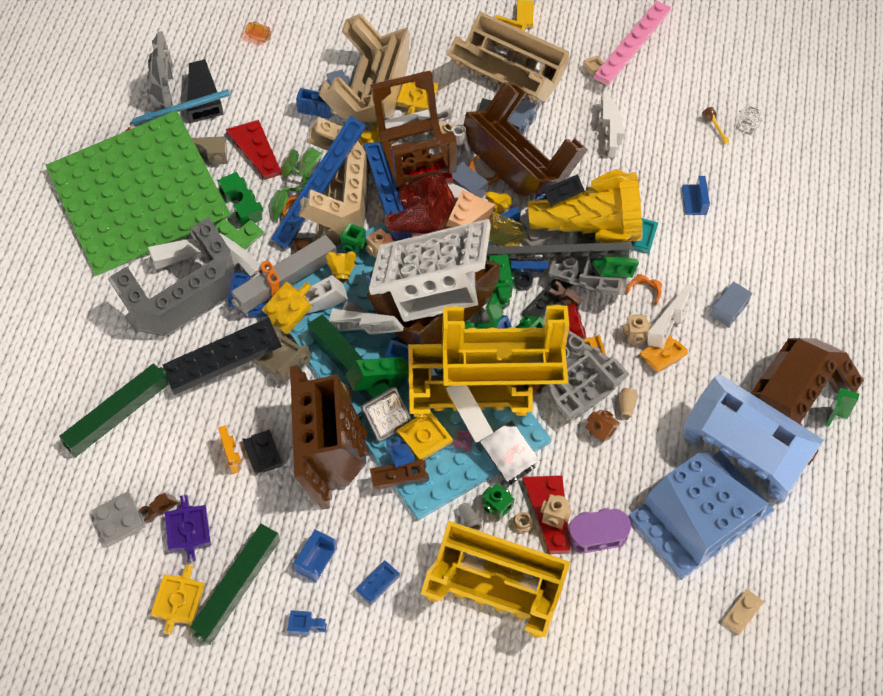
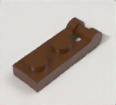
[370,459,429,490]

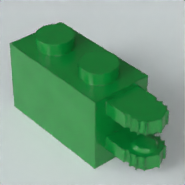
[489,254,513,307]

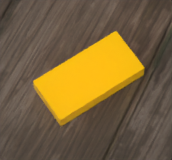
[517,0,534,28]

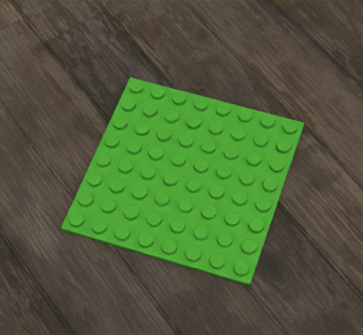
[45,110,232,276]

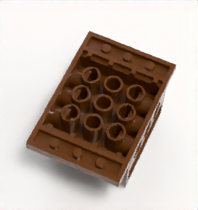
[290,365,369,510]

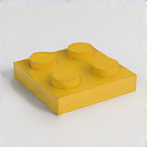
[397,411,453,460]

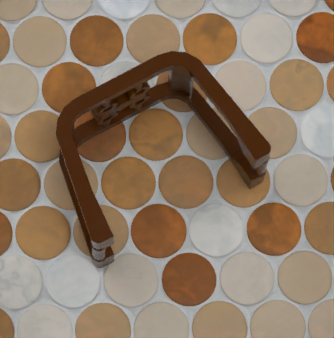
[370,70,457,187]

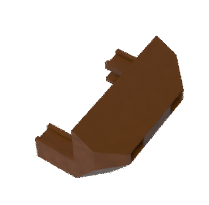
[463,82,588,196]
[367,226,500,344]
[751,338,864,465]

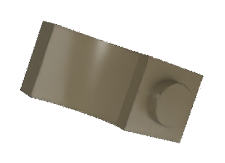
[192,136,228,165]

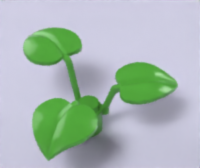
[270,147,323,222]

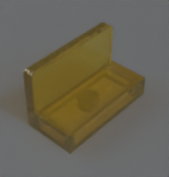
[489,212,526,246]

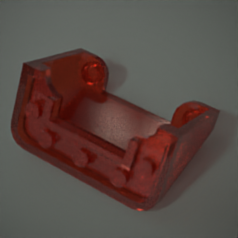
[384,171,456,234]

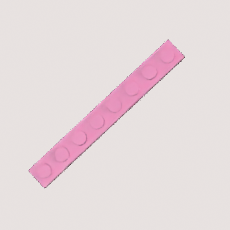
[594,1,671,86]

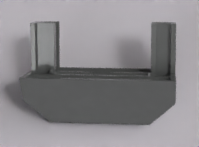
[108,217,235,336]

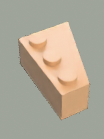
[446,190,495,227]

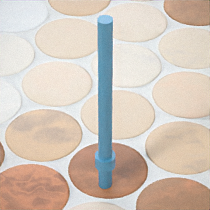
[132,89,231,125]

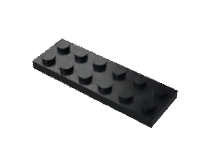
[162,317,282,395]

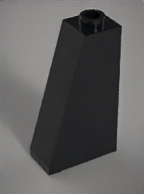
[187,59,224,123]

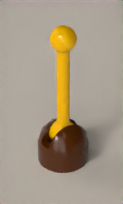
[701,107,729,144]

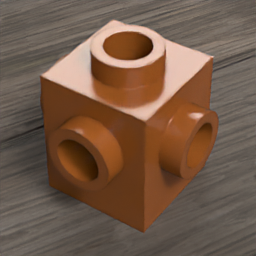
[585,409,621,442]

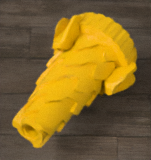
[528,169,642,243]

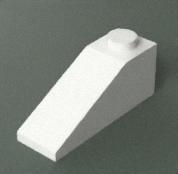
[305,275,348,313]

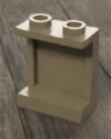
[253,326,312,383]

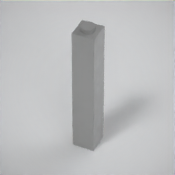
[232,235,337,314]

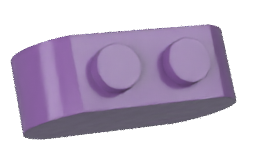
[568,508,631,554]

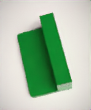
[592,257,639,278]
[477,293,504,329]
[825,388,860,426]

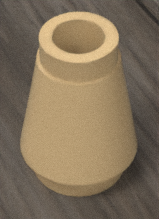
[619,388,639,418]

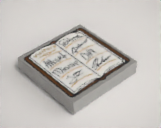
[360,387,412,442]

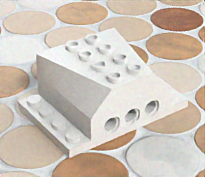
[369,219,491,322]

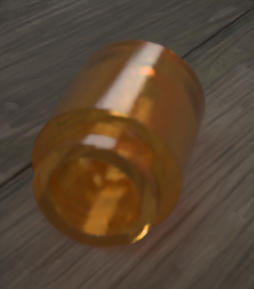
[245,21,271,43]

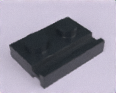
[242,429,283,475]

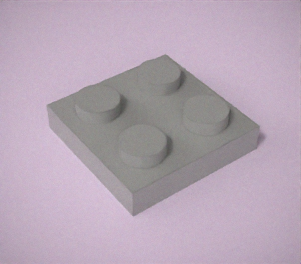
[92,491,146,547]

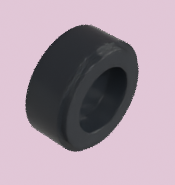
[514,272,533,291]

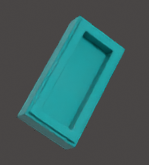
[632,218,658,254]

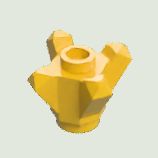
[485,191,512,217]
[326,251,357,282]

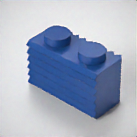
[296,88,334,119]

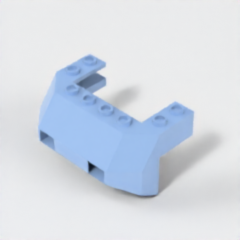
[682,374,824,502]

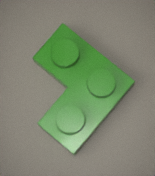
[215,219,264,250]

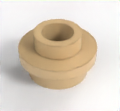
[513,512,533,532]

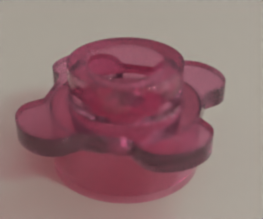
[452,430,475,452]

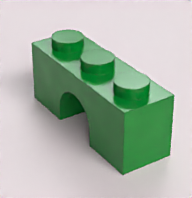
[217,172,263,226]
[346,357,409,391]

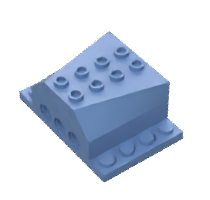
[628,451,775,580]

